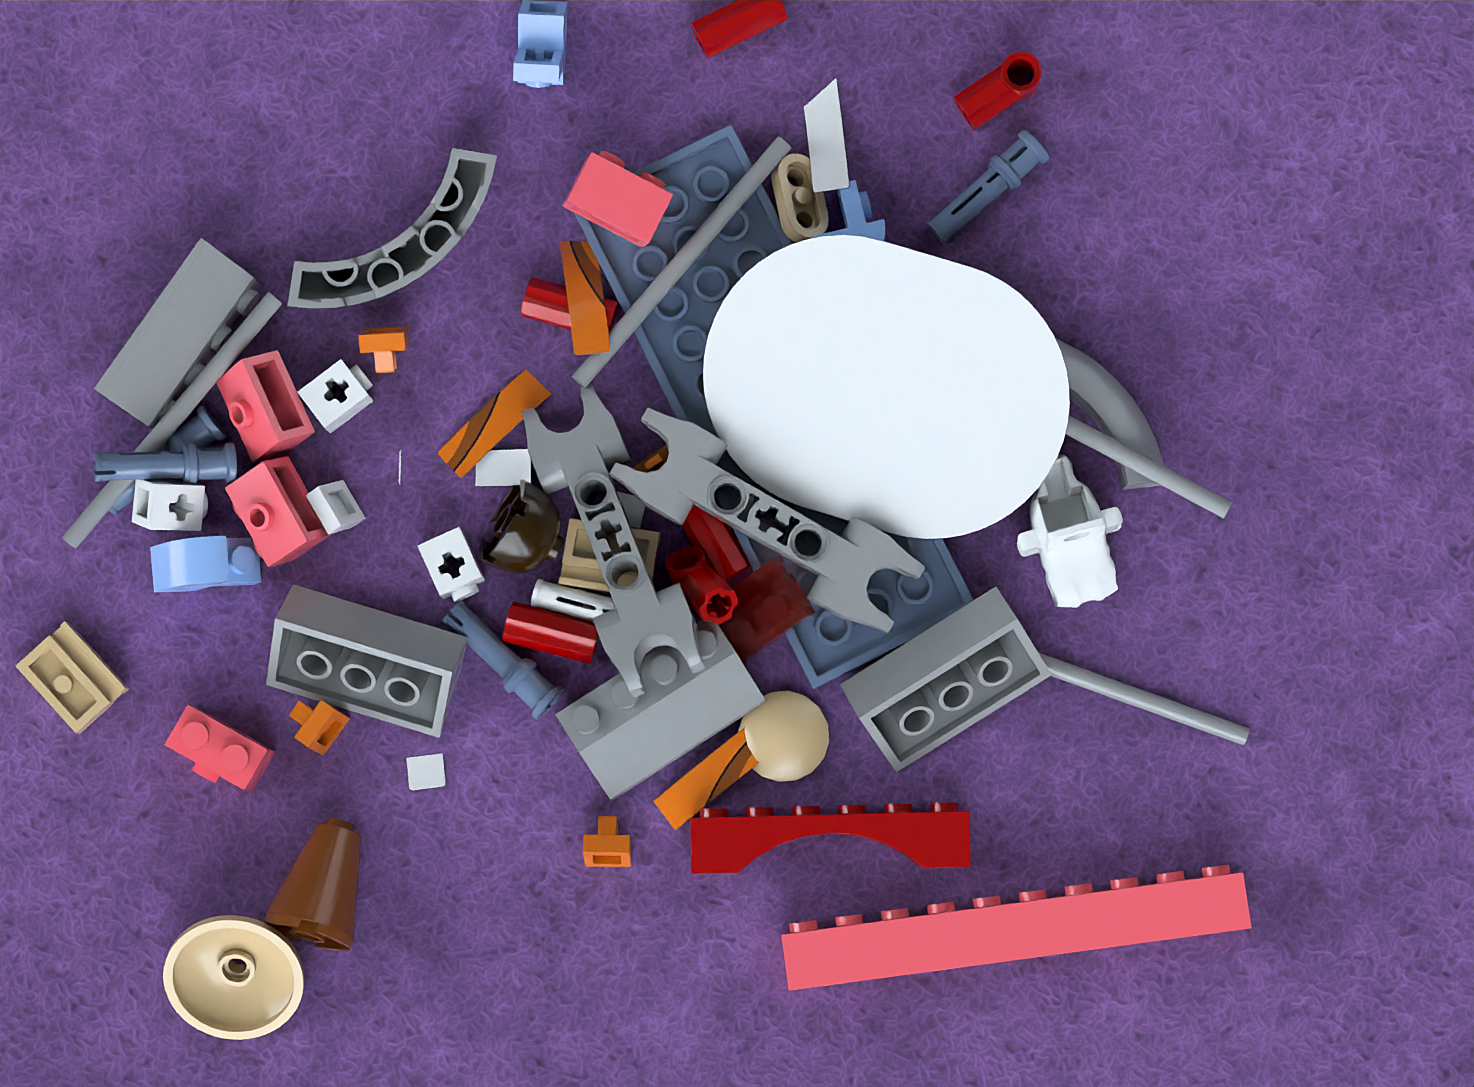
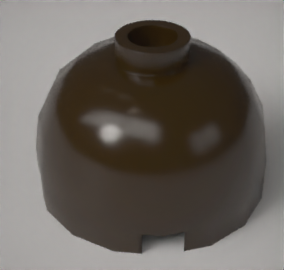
[478,479,564,574]

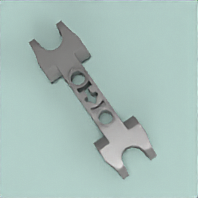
[522,383,705,698]
[609,408,925,634]

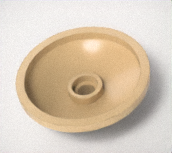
[163,915,305,1040]

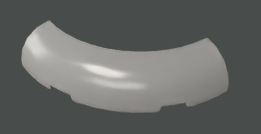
[287,148,497,308]
[1056,339,1164,490]

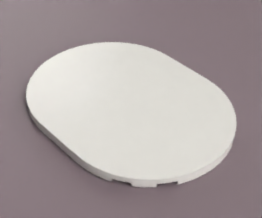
[703,235,1070,539]

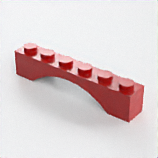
[690,802,971,874]

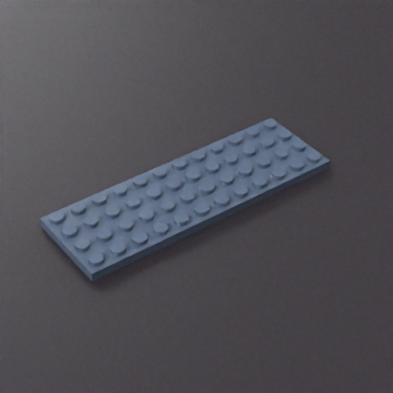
[573,125,973,690]

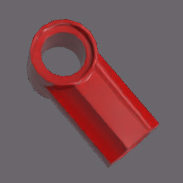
[953,52,1041,131]
[665,546,739,625]

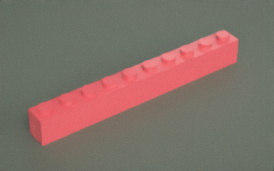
[781,864,1252,991]

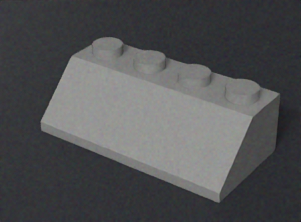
[94,238,260,429]
[266,584,468,738]
[840,587,1052,773]
[555,620,766,801]

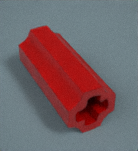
[690,0,788,59]
[521,277,619,333]
[682,499,751,582]
[502,601,599,664]

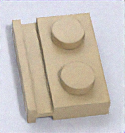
[559,519,661,593]
[16,621,129,734]

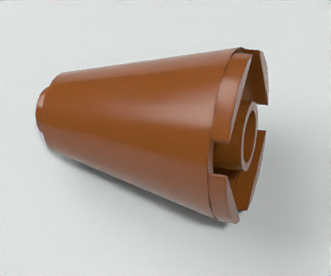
[263,818,361,952]

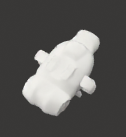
[1017,454,1123,608]

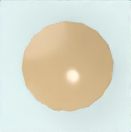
[738,691,829,782]

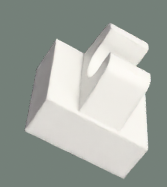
[306,480,366,535]

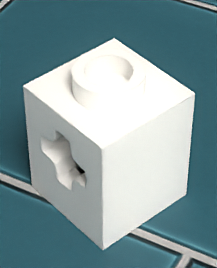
[297,359,373,434]
[132,478,208,531]
[418,527,485,602]

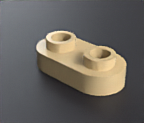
[771,153,829,243]

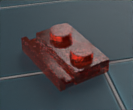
[719,556,816,662]

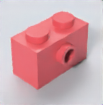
[562,151,673,248]
[216,350,315,463]
[225,456,332,567]
[164,704,276,791]

